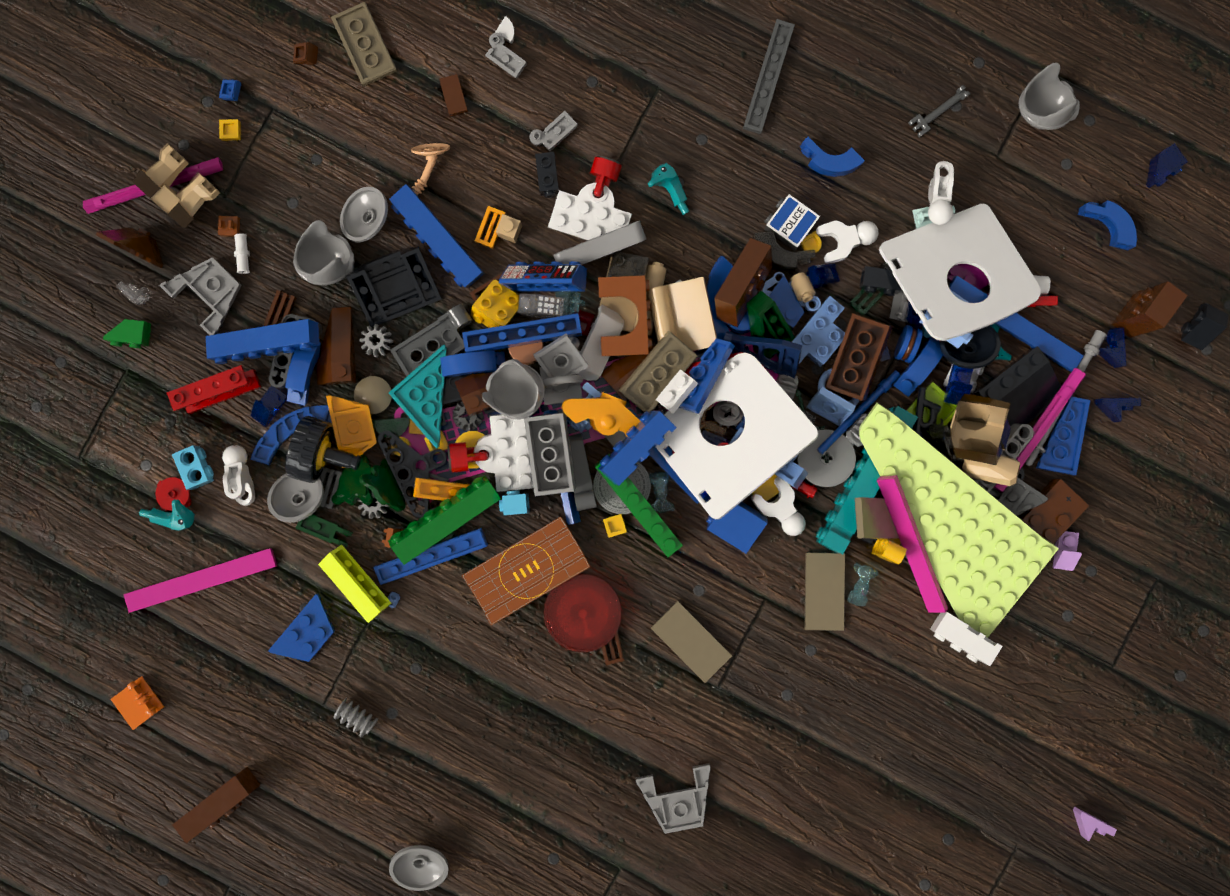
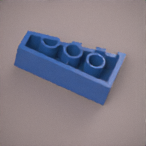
[598,411,677,486]

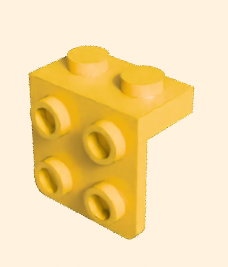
[471,280,524,328]

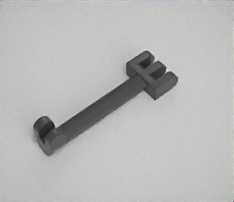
[908,85,971,138]

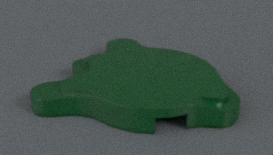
[331,455,373,505]
[359,458,406,512]

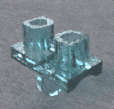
[553,292,585,316]

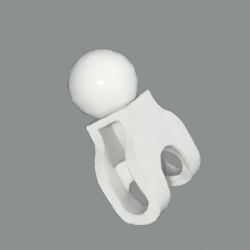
[928,161,954,225]
[816,221,879,264]
[222,445,255,506]
[751,477,806,536]

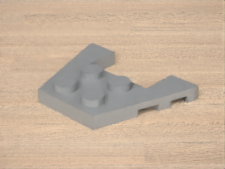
[159,257,242,335]
[636,763,710,834]

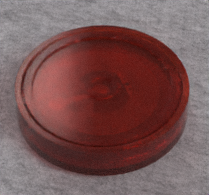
[544,573,621,652]

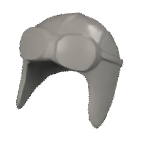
[1018,63,1080,130]
[293,220,354,285]
[482,359,545,420]

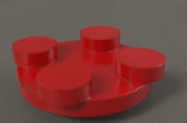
[156,477,192,511]

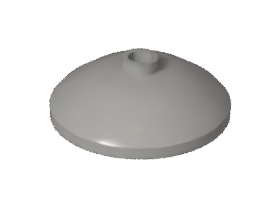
[340,187,388,242]
[267,474,324,523]
[389,845,449,891]

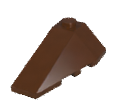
[96,227,163,269]
[317,307,356,385]
[601,345,656,401]
[455,373,492,417]

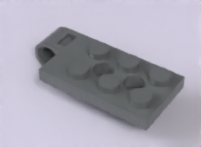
[390,304,473,376]

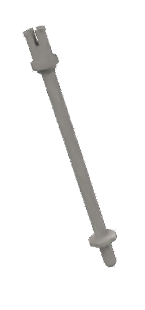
[1025,330,1107,466]

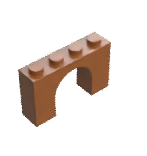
[598,275,652,356]

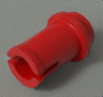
[792,481,818,498]

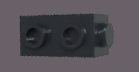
[535,152,559,198]
[859,266,902,296]

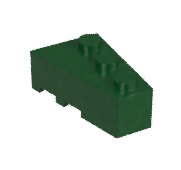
[746,291,795,359]

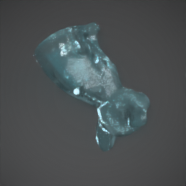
[649,472,675,513]
[847,563,878,607]

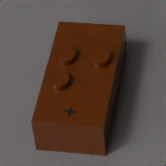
[715,238,772,327]
[1111,281,1188,338]
[825,313,893,401]
[1017,479,1089,544]
[172,767,261,844]

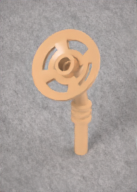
[411,143,450,195]

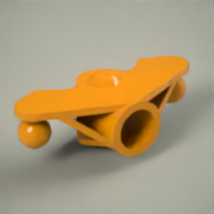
[562,392,640,437]

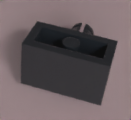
[1181,303,1229,351]

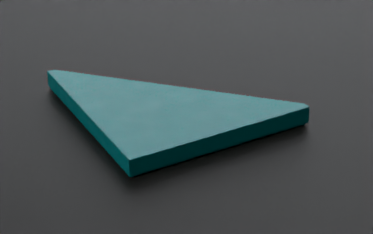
[388,344,447,449]

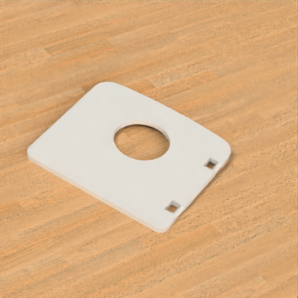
[879,204,1041,341]
[656,353,818,519]

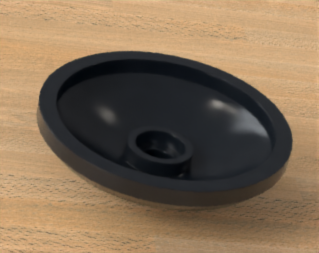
[940,325,1001,369]

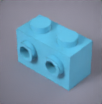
[499,491,530,515]

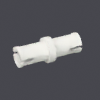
[234,234,250,274]

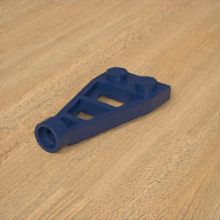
[723,332,802,379]

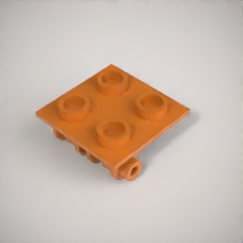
[110,676,164,730]

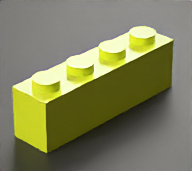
[318,545,391,623]

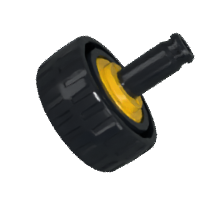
[285,416,361,483]

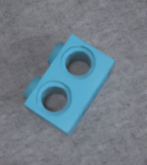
[172,445,214,490]

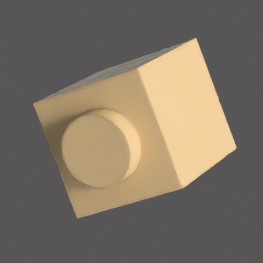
[496,214,522,243]

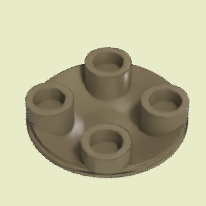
[354,376,392,414]

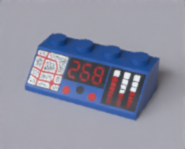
[499,261,587,292]

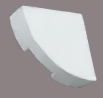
[495,16,514,44]

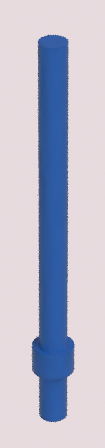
[817,370,900,454]

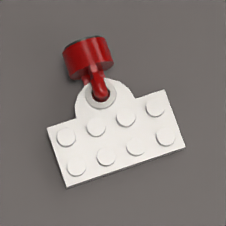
[548,156,632,251]
[447,414,534,492]

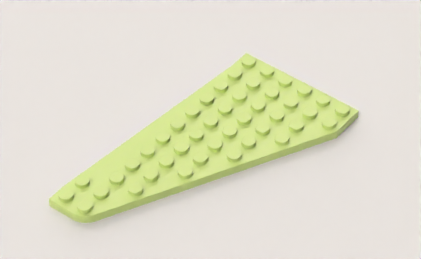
[859,403,1059,638]

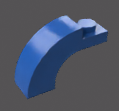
[800,137,865,177]
[1078,200,1137,250]
[893,336,943,397]
[285,343,321,406]
[440,351,505,377]

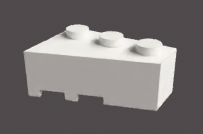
[930,612,1003,666]

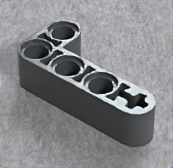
[269,314,323,389]
[569,433,597,511]

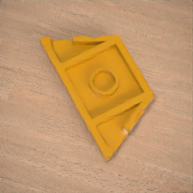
[326,395,377,468]

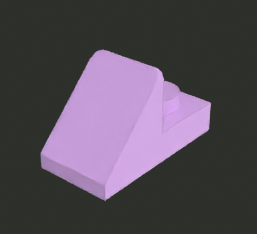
[1053,531,1082,571]
[1073,807,1117,841]

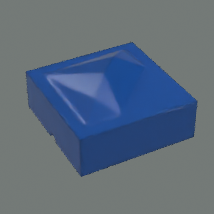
[219,79,241,101]

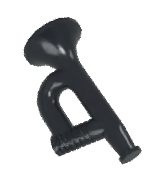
[912,387,941,441]

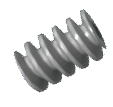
[334,697,379,737]

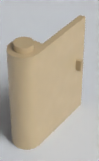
[597,257,667,336]
[647,277,717,351]

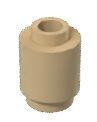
[791,272,816,303]

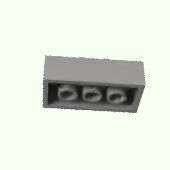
[524,412,576,496]

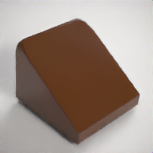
[293,42,318,65]

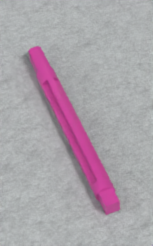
[83,157,223,214]
[993,368,1086,492]

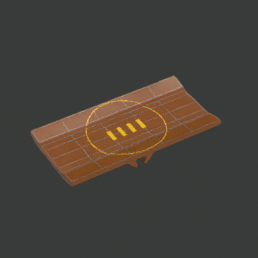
[462,517,591,625]

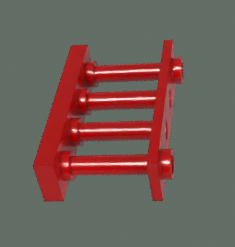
[167,365,262,414]

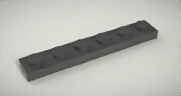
[743,19,795,134]

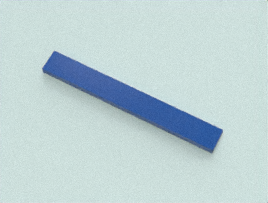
[949,276,1084,372]

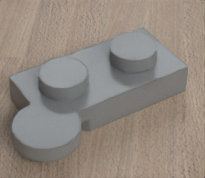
[485,33,527,79]
[529,111,578,151]

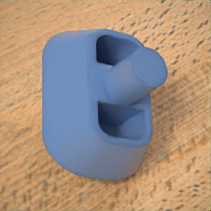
[388,592,400,608]

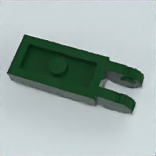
[296,514,353,547]

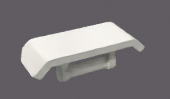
[576,305,624,381]

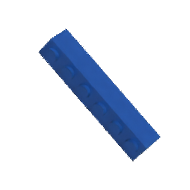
[389,184,485,288]
[462,313,582,353]
[206,319,320,364]

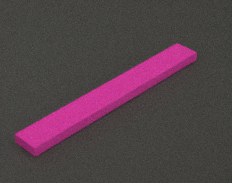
[877,475,948,613]
[123,548,277,613]

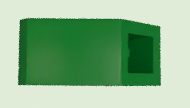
[103,319,151,349]

